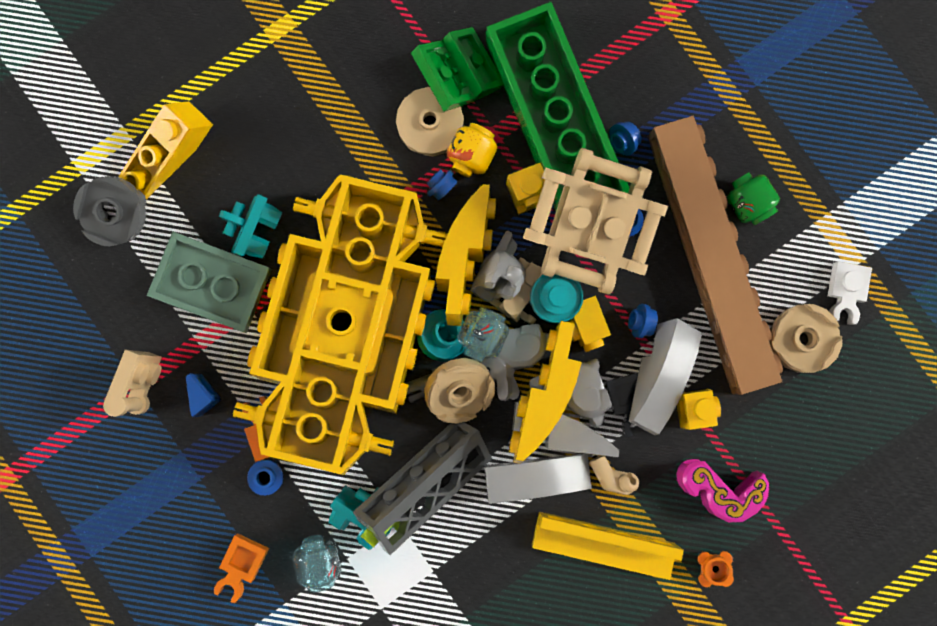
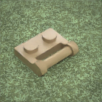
[103,350,162,417]

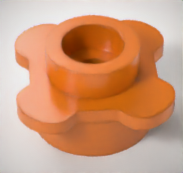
[697,551,734,587]

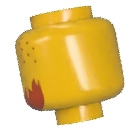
[447,123,497,178]

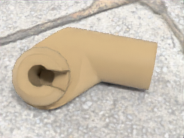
[589,455,639,495]

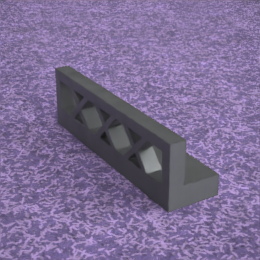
[353,422,492,555]

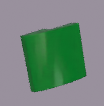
[411,27,504,112]

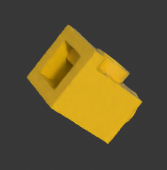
[506,162,545,215]
[568,296,611,352]
[677,389,721,430]

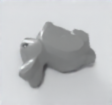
[470,231,526,302]
[480,324,549,401]
[530,358,612,428]

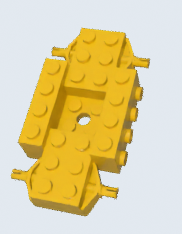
[233,174,448,475]

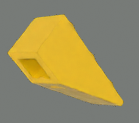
[118,101,213,200]

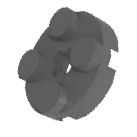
[73,176,146,246]

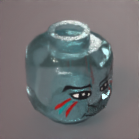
[457,307,509,363]
[292,535,342,592]

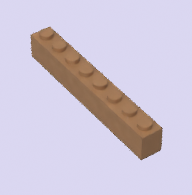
[647,115,783,395]

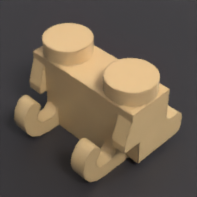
[488,257,542,325]

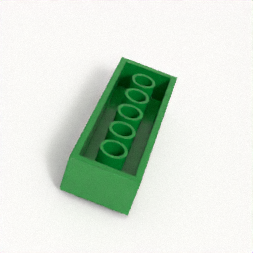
[486,2,630,211]

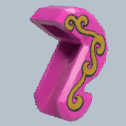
[676,459,769,523]

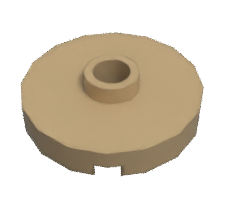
[396,87,464,157]
[770,304,842,373]
[424,358,495,424]

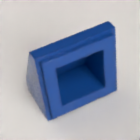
[186,373,221,417]

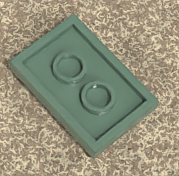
[147,231,272,333]

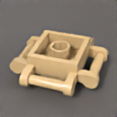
[523,148,668,294]

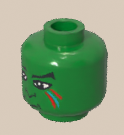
[727,172,780,226]

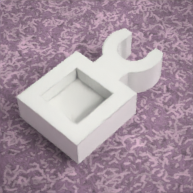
[827,261,872,325]

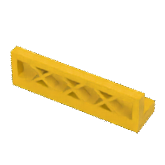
[532,512,684,580]

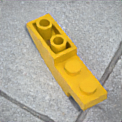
[435,184,496,326]
[509,321,582,464]

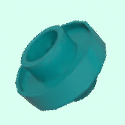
[530,275,583,323]
[417,309,469,362]

